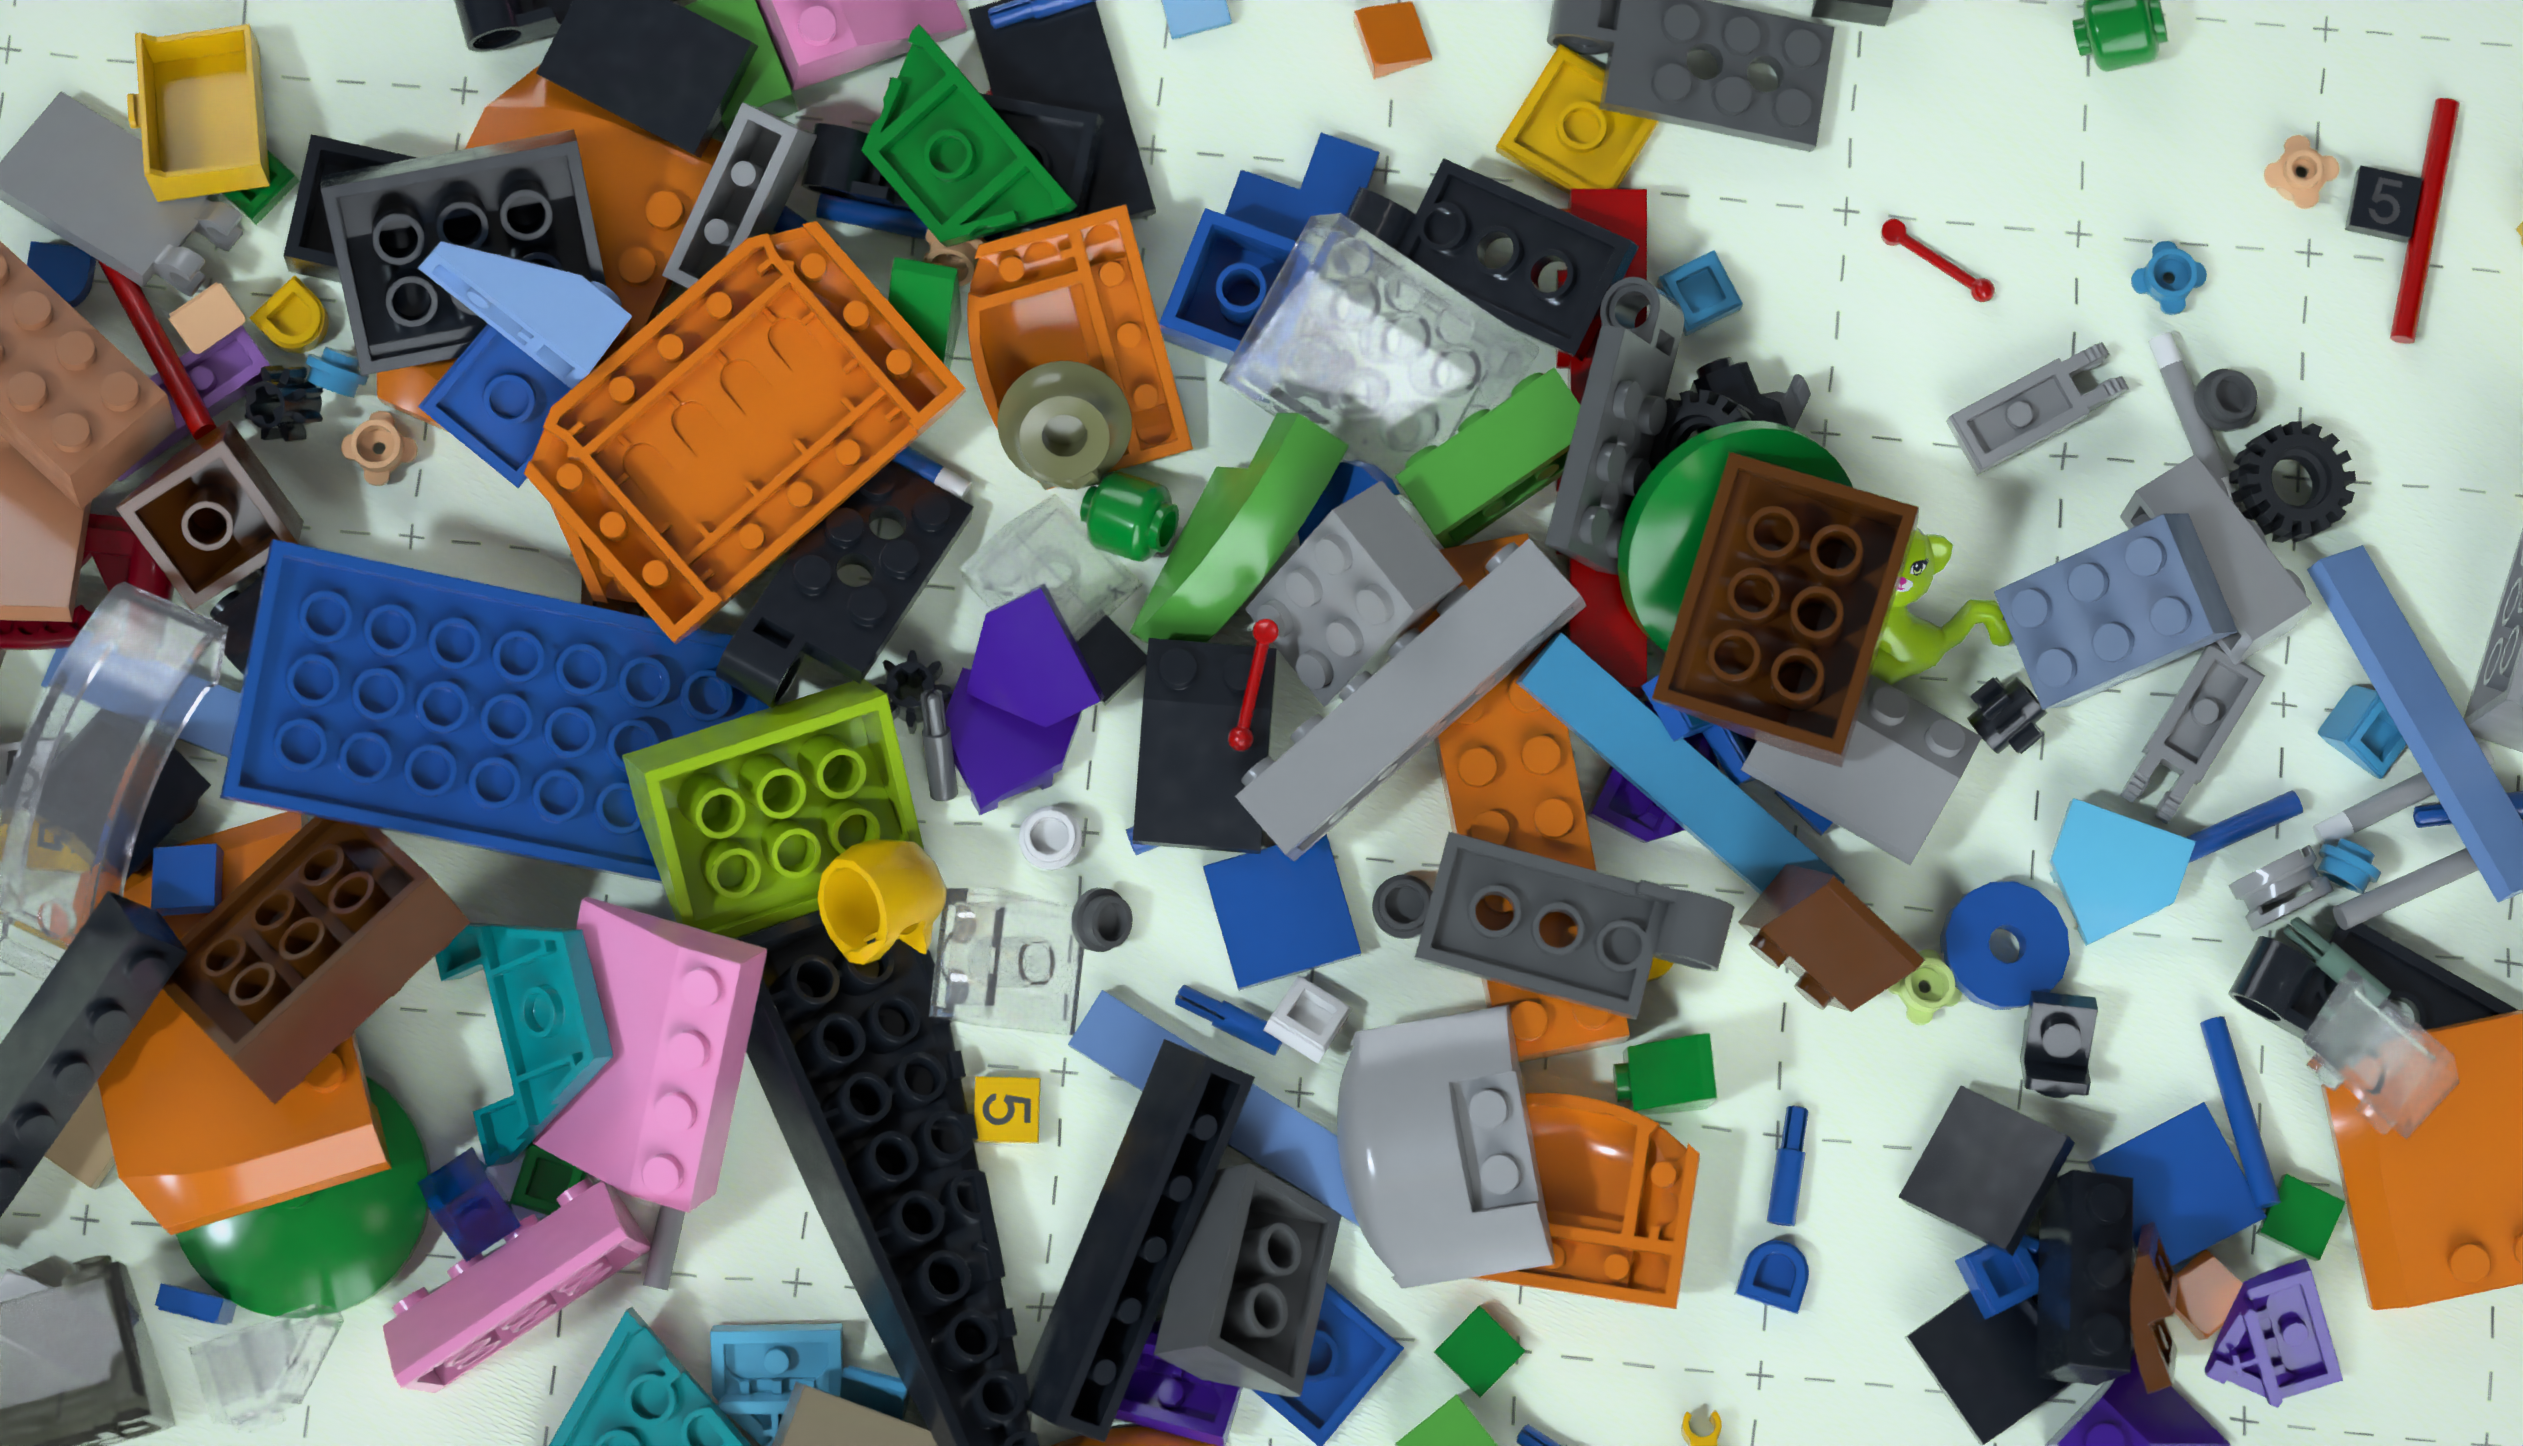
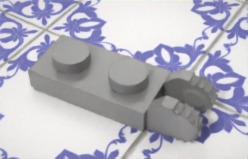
[1946,342,2129,476]
[2120,643,2266,824]

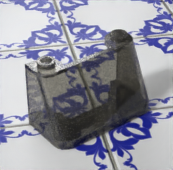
[0,1255,176,1446]

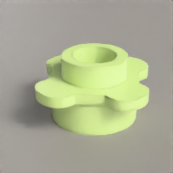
[1888,949,1962,1025]

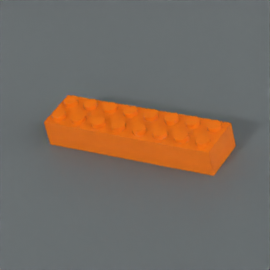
[1418,533,1630,1063]

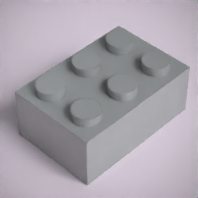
[1245,480,1463,707]

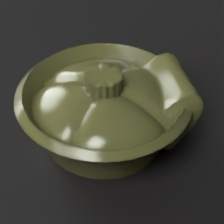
[997,361,1132,490]

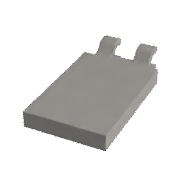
[0,91,243,297]

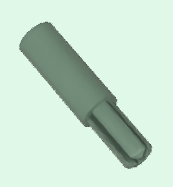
[2284,917,2391,1013]

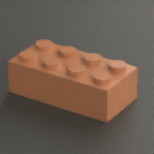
[0,241,177,510]

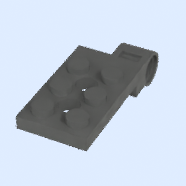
[1546,0,1835,152]
[1544,277,1684,576]
[1414,831,1735,1020]

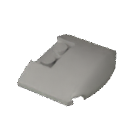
[1337,1005,1555,1289]

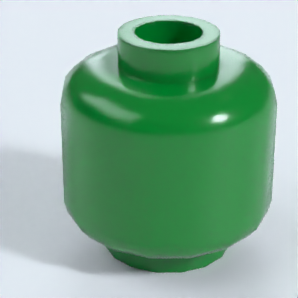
[2072,0,2169,72]
[1080,471,1179,562]

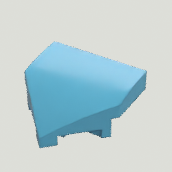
[2049,798,2196,946]
[710,1323,843,1446]

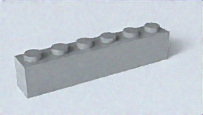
[1235,538,1587,861]

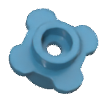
[2131,241,2207,315]

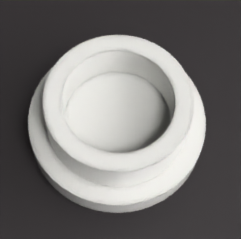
[1018,806,1083,871]

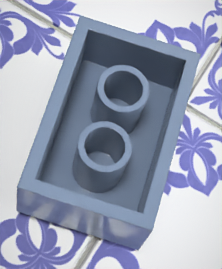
[1994,513,2238,710]

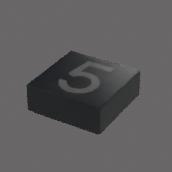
[2345,165,2422,243]

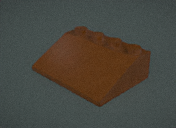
[1652,452,1919,768]
[162,817,471,1105]

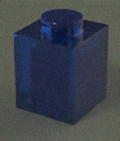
[418,1147,522,1262]

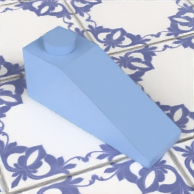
[418,241,632,389]

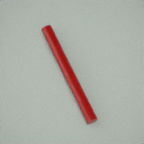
[2390,98,2460,344]
[97,260,217,440]

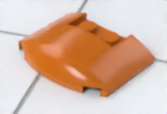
[967,204,1193,490]
[1469,1093,1701,1310]

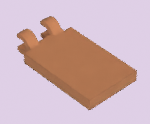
[0,435,92,622]

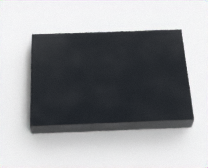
[536,0,758,159]

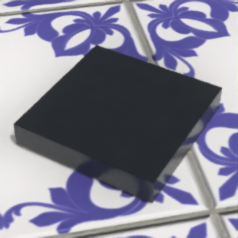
[1898,1085,2075,1256]

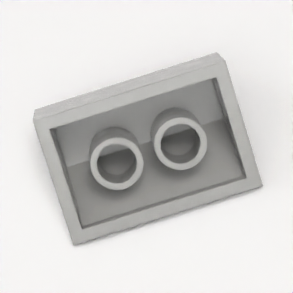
[1741,674,1982,865]

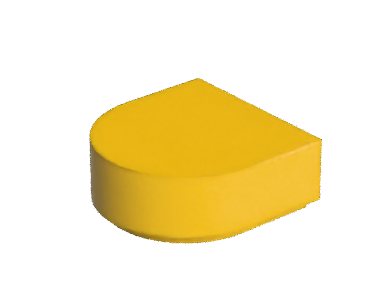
[249,275,329,354]

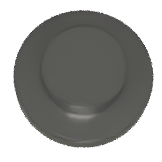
[2194,369,2258,432]
[1372,874,1432,939]
[1071,887,1133,952]

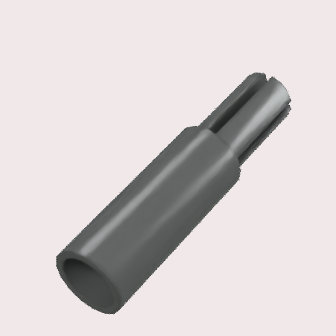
[920,689,958,802]

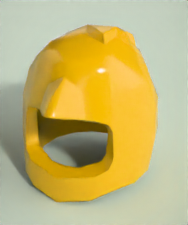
[817,839,947,965]

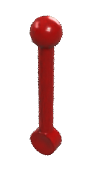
[1880,219,1995,303]
[1228,618,1279,751]

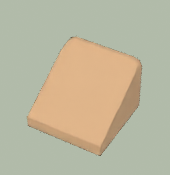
[169,282,246,354]

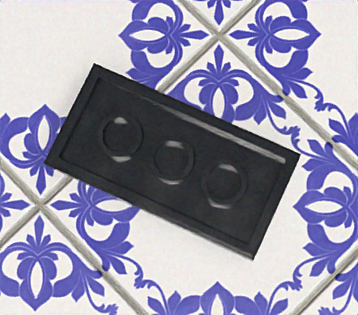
[968,0,1156,221]

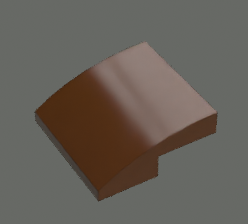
[2130,1222,2178,1393]

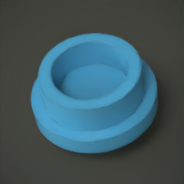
[306,347,369,398]
[2317,839,2381,894]

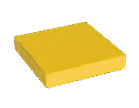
[1495,44,1659,195]

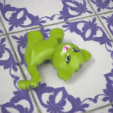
[1871,527,2013,685]

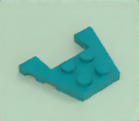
[435,922,613,1168]

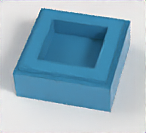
[1657,250,1743,337]

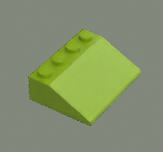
[622,679,925,939]

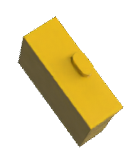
[127,24,270,202]

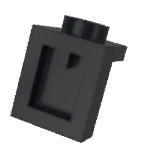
[2020,991,2098,1098]

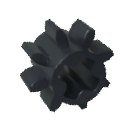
[244,365,323,442]
[874,650,953,734]
[1967,677,2048,754]

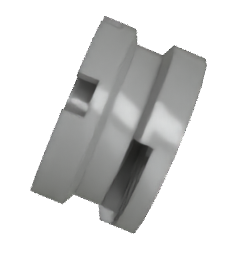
[2228,845,2334,931]

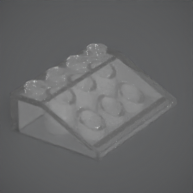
[1219,213,1541,507]

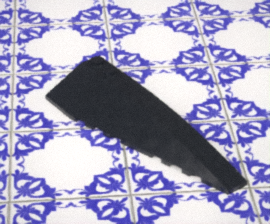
[735,910,1040,1446]

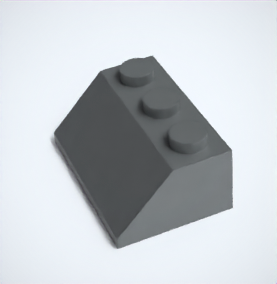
[1154,1163,1342,1397]

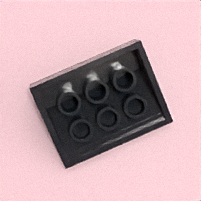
[321,129,606,376]

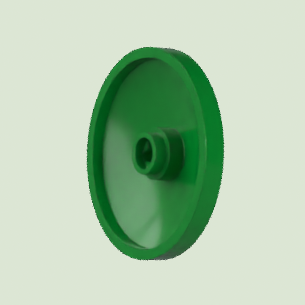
[1618,421,1853,652]
[176,1075,432,1319]

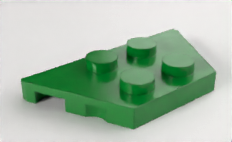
[861,24,1078,247]

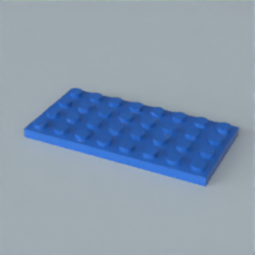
[220,539,770,884]

